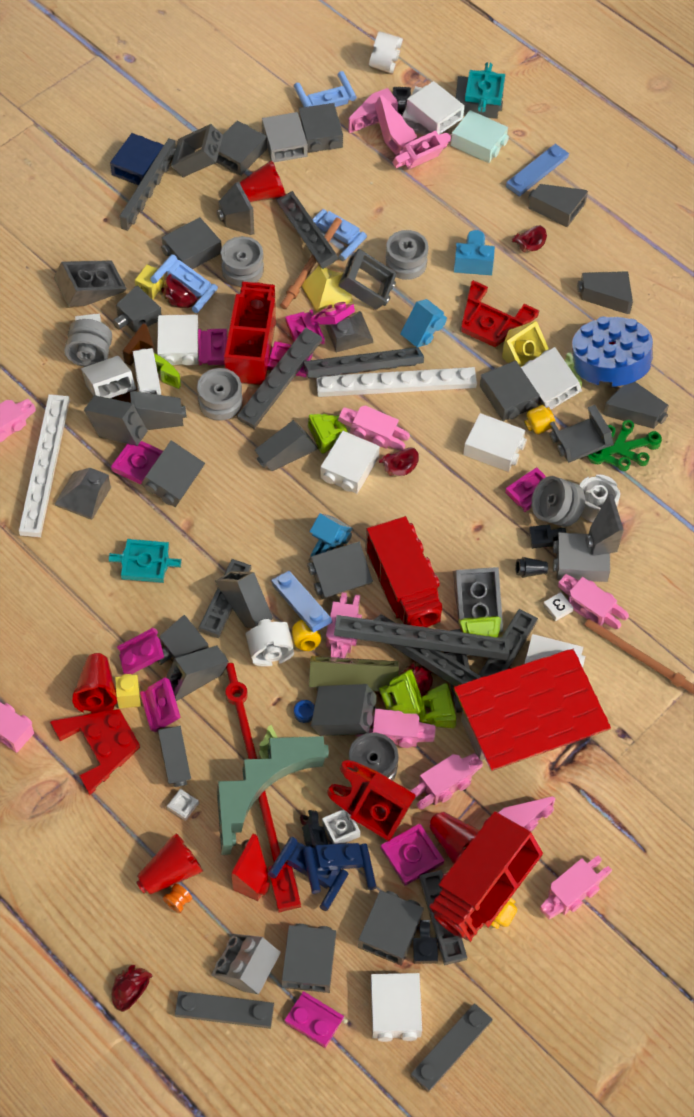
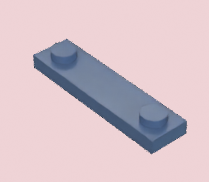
[506,144,569,197]
[271,571,332,633]

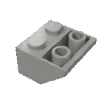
[211,934,281,994]

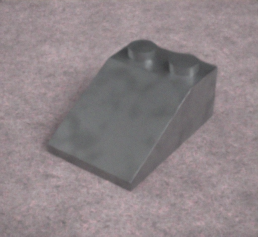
[54,260,127,307]
[453,567,503,632]

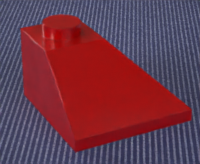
[231,833,270,901]

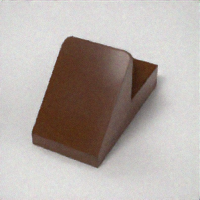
[123,323,154,366]

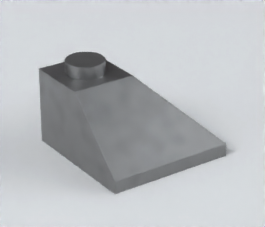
[217,182,254,235]
[325,311,374,353]
[55,468,111,520]
[586,494,624,556]

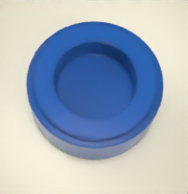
[294,700,315,723]

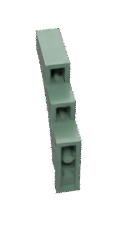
[217,736,329,855]

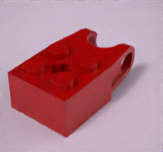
[327,760,417,842]

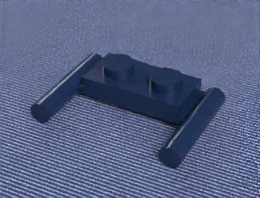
[268,837,349,911]
[303,843,377,894]

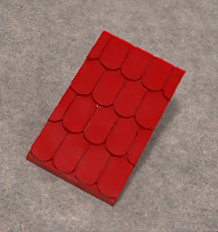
[454,648,611,771]

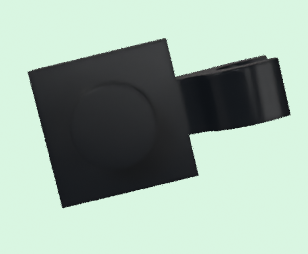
[393,87,411,116]
[529,524,566,549]
[300,810,328,848]
[413,920,438,964]

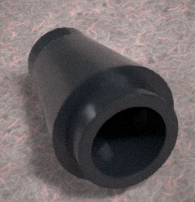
[515,557,548,578]

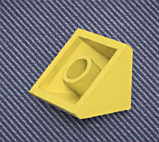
[301,266,353,313]
[502,321,549,367]

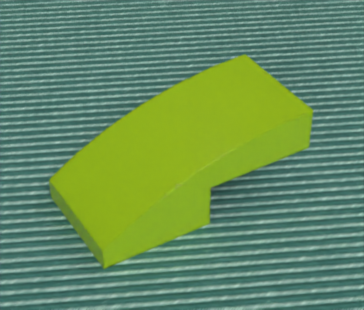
[154,353,181,389]

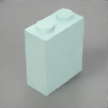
[451,110,509,163]

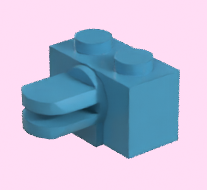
[454,230,495,276]
[400,299,447,347]
[310,513,353,557]

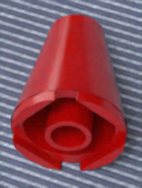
[239,160,286,202]
[72,653,117,714]
[430,812,480,864]
[136,833,203,895]

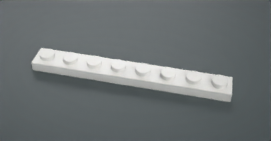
[317,367,477,397]
[19,395,70,537]

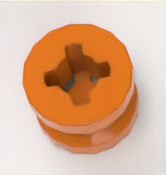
[163,883,193,913]

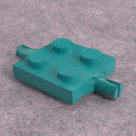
[465,62,506,112]
[109,539,182,583]

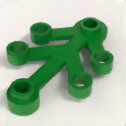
[587,420,662,471]

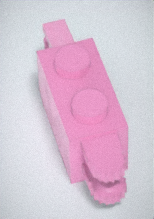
[392,131,451,169]
[0,399,36,442]
[338,406,410,451]
[558,574,629,630]
[326,592,362,658]
[355,709,435,748]
[411,753,483,809]
[540,855,612,919]

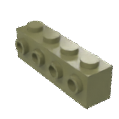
[309,656,399,695]

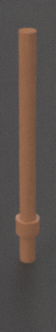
[280,217,342,309]
[585,619,694,695]

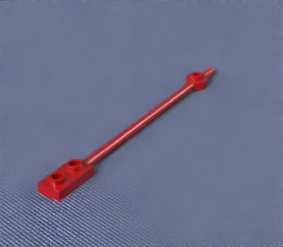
[225,663,301,913]

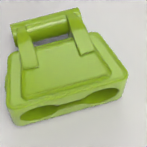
[308,414,349,454]
[458,616,501,637]
[379,670,425,714]
[418,683,456,728]

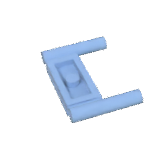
[294,71,357,107]
[312,209,367,261]
[150,254,218,313]

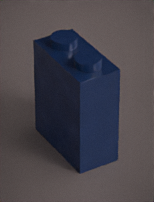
[110,133,164,186]

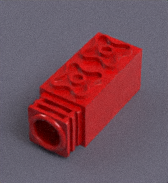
[224,281,276,385]
[365,516,442,628]
[429,811,543,942]

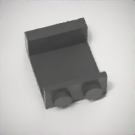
[549,405,613,463]

